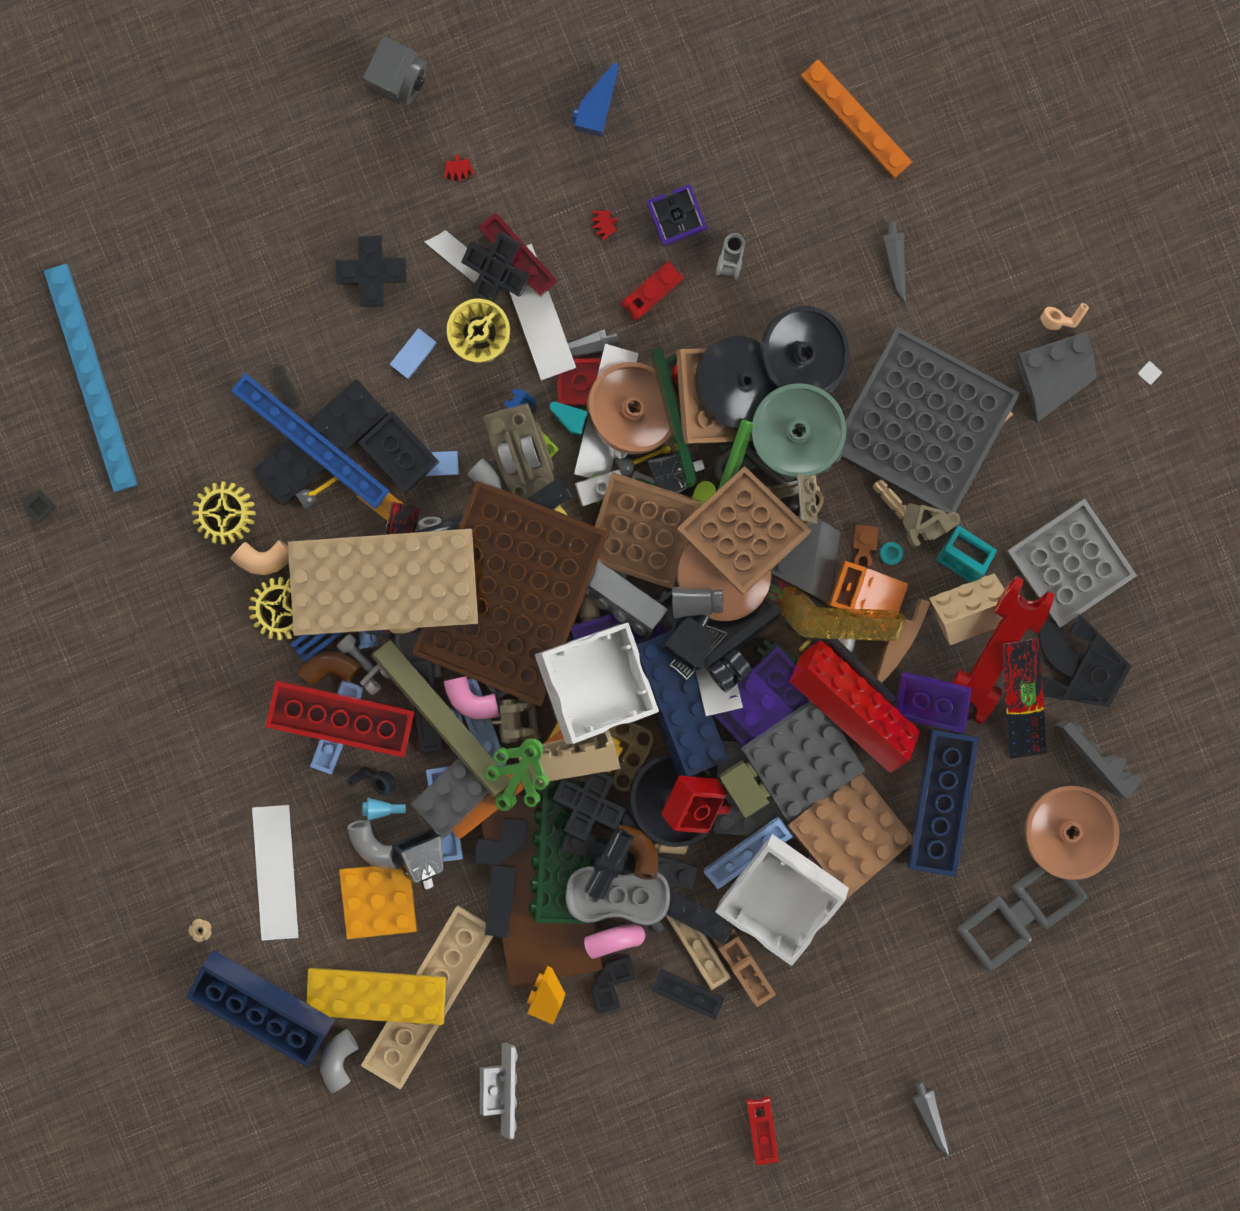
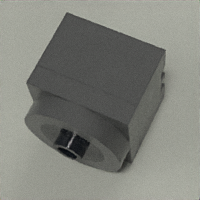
[363,36,428,105]

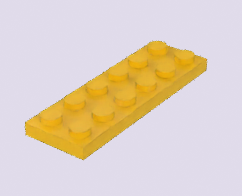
[307,968,446,1025]

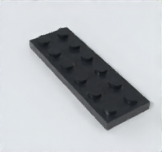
[252,379,388,506]

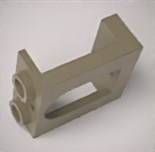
[766,474,818,526]

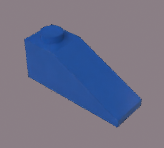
[572,63,619,137]

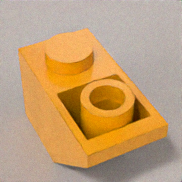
[527,966,565,1024]

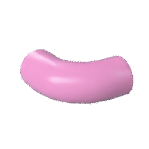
[444,676,500,720]
[584,924,645,959]

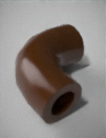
[297,651,362,687]
[617,824,658,880]

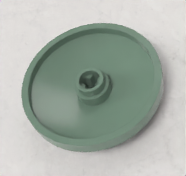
[752,384,846,478]

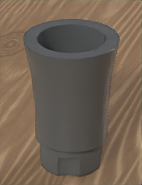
[672,586,724,619]

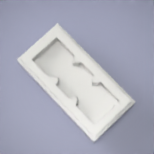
[575,469,621,506]

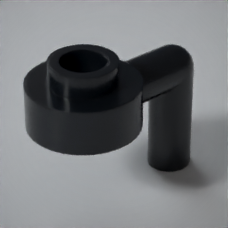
[347,766,395,795]

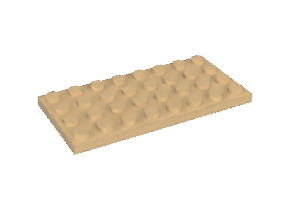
[288,529,478,635]

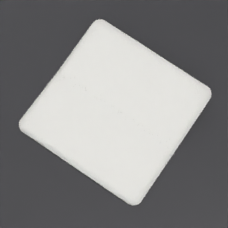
[1138,361,1162,385]

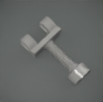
[337,634,390,695]

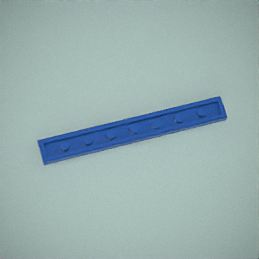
[231,373,391,509]

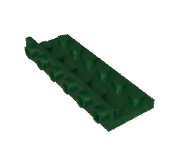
[528,781,592,924]

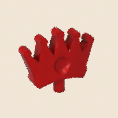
[444,155,475,182]
[592,210,618,241]

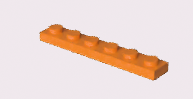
[800,59,912,179]

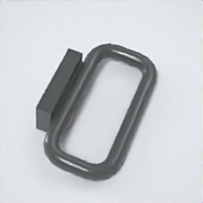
[714,445,800,513]

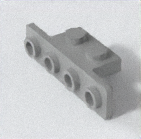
[480,1042,518,1140]

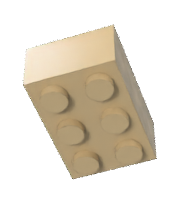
[929,573,1004,645]

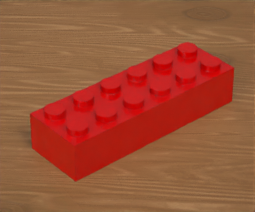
[789,640,920,773]
[265,680,414,758]

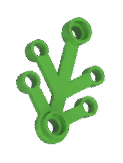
[485,739,549,811]

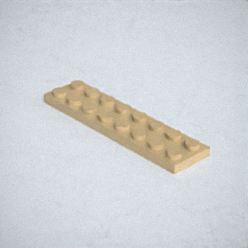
[361,905,493,1090]

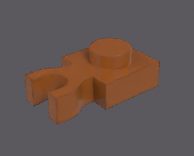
[852,525,879,567]

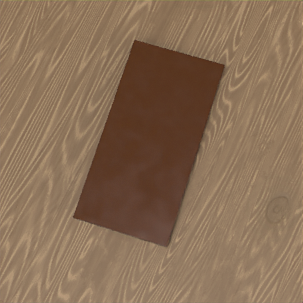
[481,794,602,986]

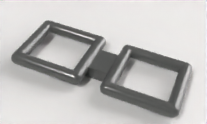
[957,866,1087,972]

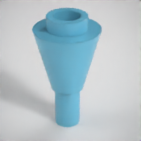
[362,798,406,821]

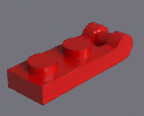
[620,261,684,322]
[746,1096,779,1165]

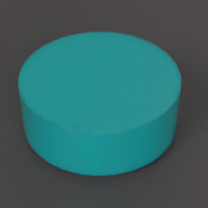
[879,542,903,565]

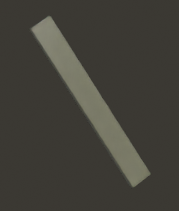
[372,640,511,798]

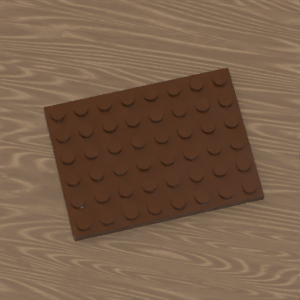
[412,480,609,706]

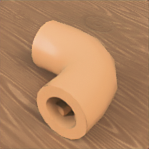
[230,540,289,575]

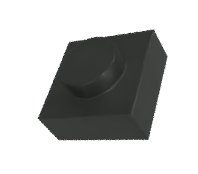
[22,490,57,523]

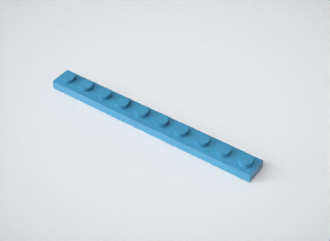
[44,264,138,492]

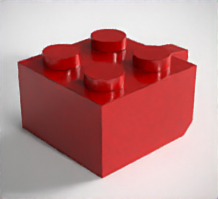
[661,776,732,833]

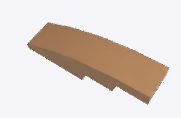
[875,599,930,683]
[713,928,776,1007]

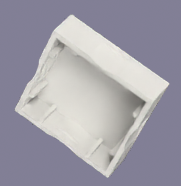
[535,622,659,744]
[716,834,849,966]

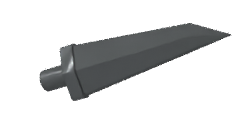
[882,222,906,303]
[568,329,620,357]
[912,1081,950,1157]

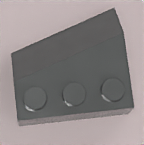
[1015,332,1096,422]
[771,511,841,604]

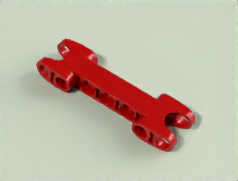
[951,576,1055,724]

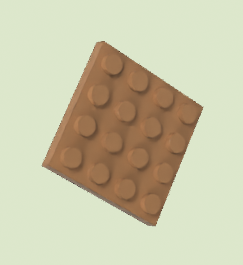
[676,348,753,444]
[677,466,811,596]
[595,472,701,589]
[786,773,912,899]

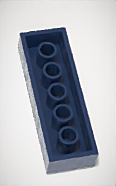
[636,631,729,777]
[907,729,979,877]
[186,950,335,1068]

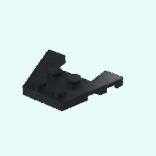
[1042,614,1132,707]

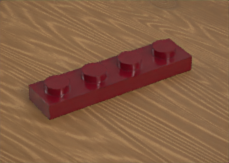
[478,212,557,297]

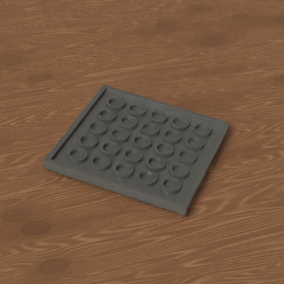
[841,326,1020,514]

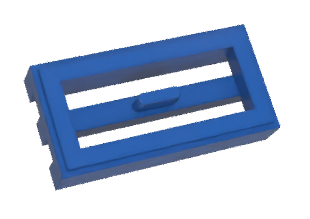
[291,633,342,662]

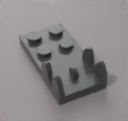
[1054,719,1141,799]

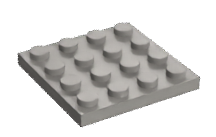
[1007,499,1137,628]

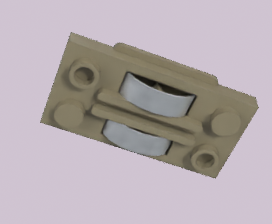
[483,403,555,499]

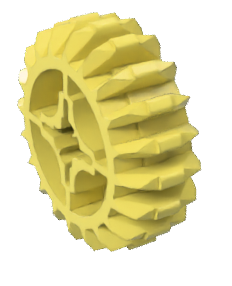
[192,482,256,545]
[249,577,294,640]

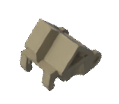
[902,504,960,547]
[488,698,542,743]

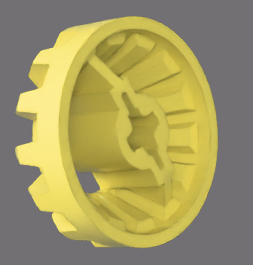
[447,299,510,364]

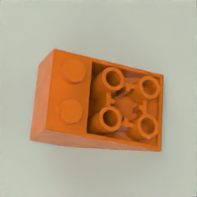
[828,561,908,628]

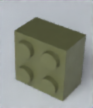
[718,760,770,818]

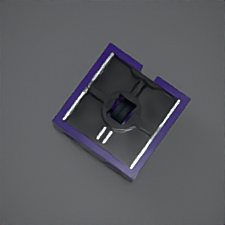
[646,184,707,247]

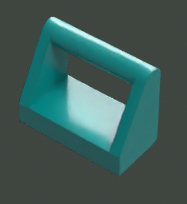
[550,402,588,437]
[936,525,997,582]

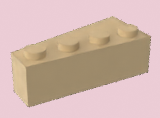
[518,730,620,783]

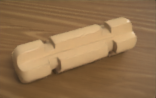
[872,479,906,519]

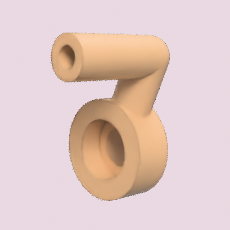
[1040,303,1089,330]

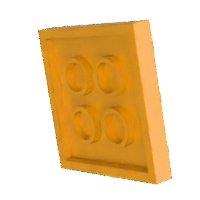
[339,865,417,939]

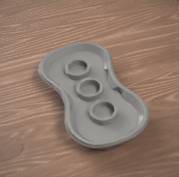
[566,867,670,925]

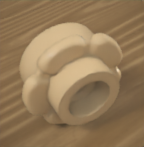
[189,919,212,942]

